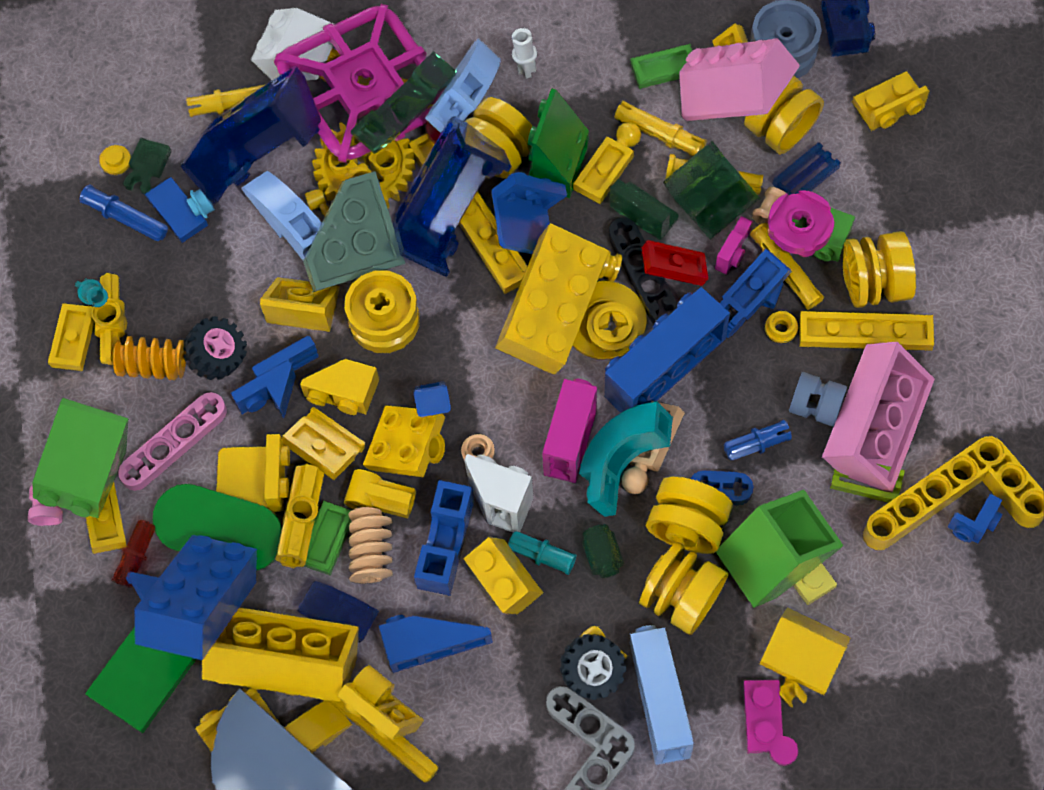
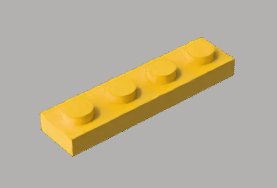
[799,311,934,351]

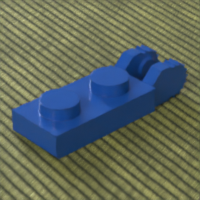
[720,249,792,338]

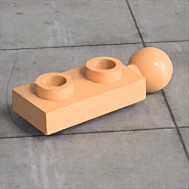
[622,401,685,494]

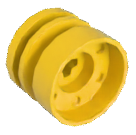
[843,231,916,308]
[639,542,729,635]

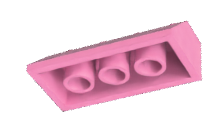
[679,38,800,121]
[822,342,935,492]

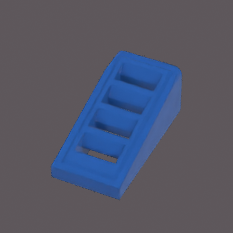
[413,381,451,417]

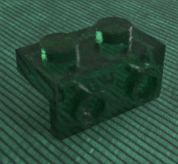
[610,179,679,240]

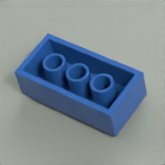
[604,287,730,413]
[135,535,257,660]

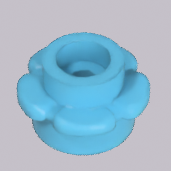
[187,188,215,218]

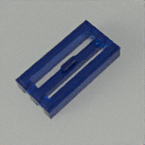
[772,142,841,195]

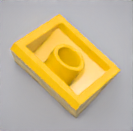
[260,277,340,332]
[760,607,851,695]

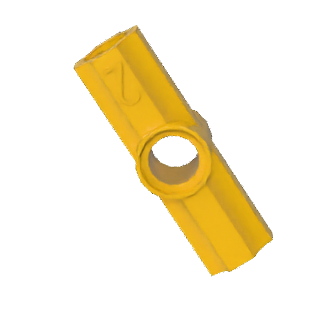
[275,464,324,568]

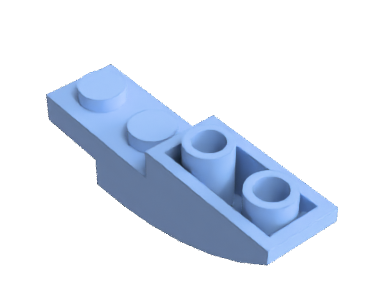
[425,38,501,139]
[242,171,322,261]

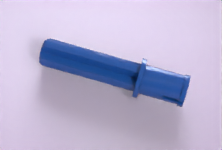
[80,185,168,241]

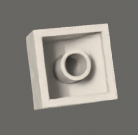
[251,8,334,82]

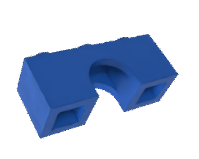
[414,480,474,596]

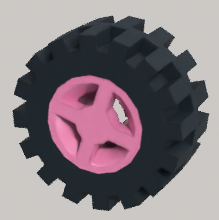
[183,316,247,380]

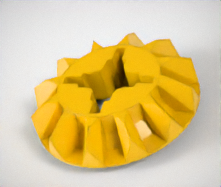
[587,302,639,353]

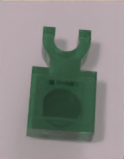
[123,138,172,195]

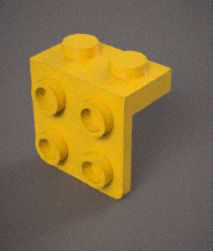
[216,434,290,512]

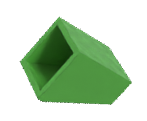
[33,398,128,519]
[716,489,844,608]

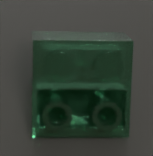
[663,141,760,239]

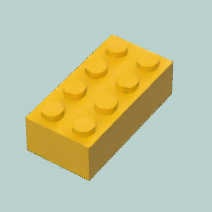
[495,223,609,375]
[202,607,359,702]

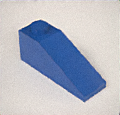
[379,615,493,673]

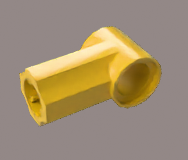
[344,469,416,519]

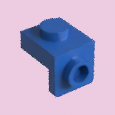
[948,494,1003,544]

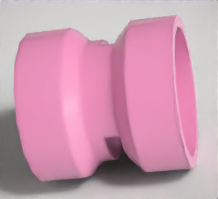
[28,486,63,526]

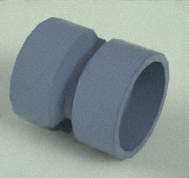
[789,372,847,427]

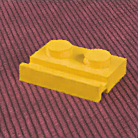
[282,406,365,480]

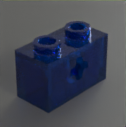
[821,0,875,57]

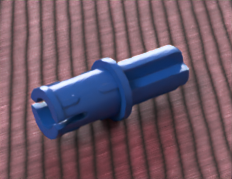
[724,420,792,461]

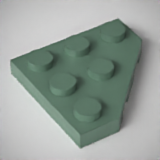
[303,171,405,292]

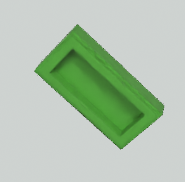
[631,44,692,89]
[304,501,352,576]

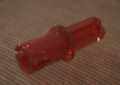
[111,520,155,588]

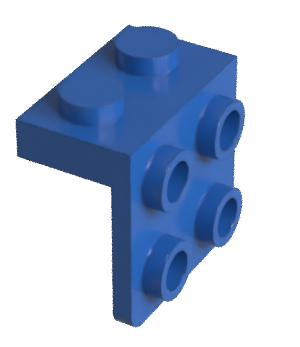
[491,172,567,254]

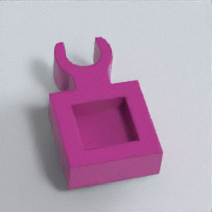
[715,216,753,275]

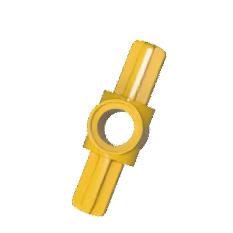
[91,273,127,365]

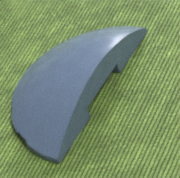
[211,688,353,790]

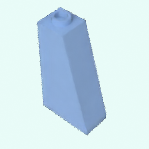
[630,625,694,765]

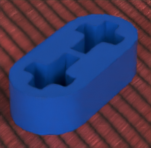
[690,470,754,506]

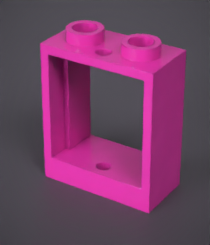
[542,379,597,484]

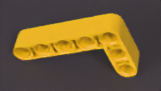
[863,436,1044,550]

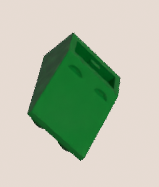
[528,88,589,198]

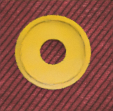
[572,281,647,359]

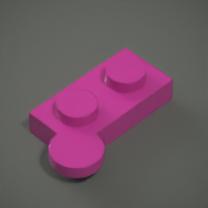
[743,680,798,766]

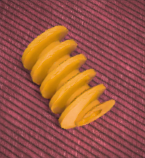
[113,336,186,381]

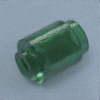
[582,524,624,578]

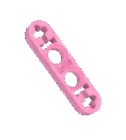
[118,392,227,491]

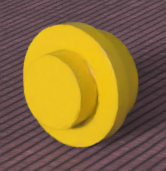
[99,145,132,175]

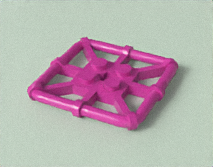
[274,4,446,162]

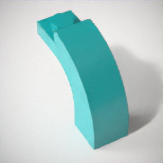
[579,402,673,517]

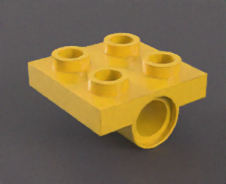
[363,405,445,477]
[337,665,424,740]

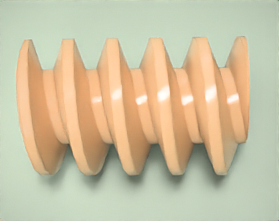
[349,507,393,584]

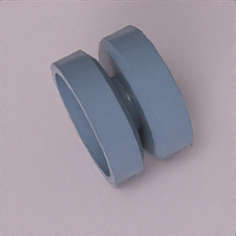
[750,0,822,78]

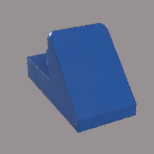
[231,360,296,418]

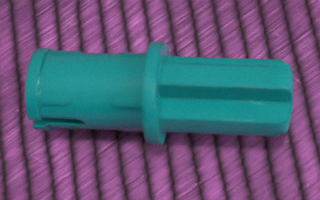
[75,278,108,307]
[508,531,577,575]

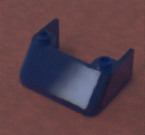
[180,65,321,205]
[393,116,512,277]

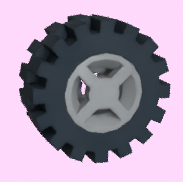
[560,634,626,700]

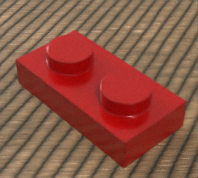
[642,240,709,286]

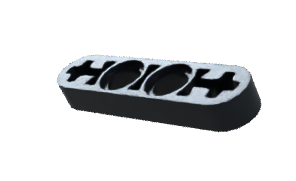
[609,217,678,325]

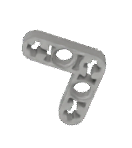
[546,687,635,790]

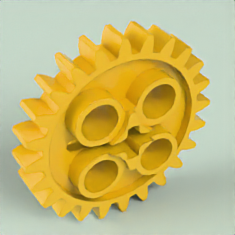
[312,117,416,208]

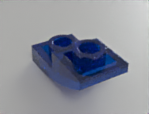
[297,580,379,643]

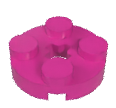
[768,191,834,257]

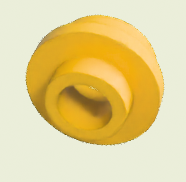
[765,311,798,343]

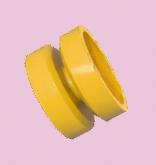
[744,76,824,155]
[456,97,532,178]
[344,271,420,353]
[645,476,733,554]

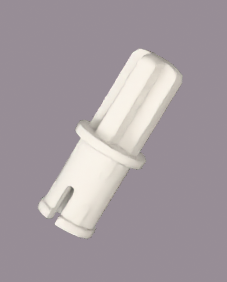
[512,28,537,78]

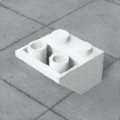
[465,454,533,533]

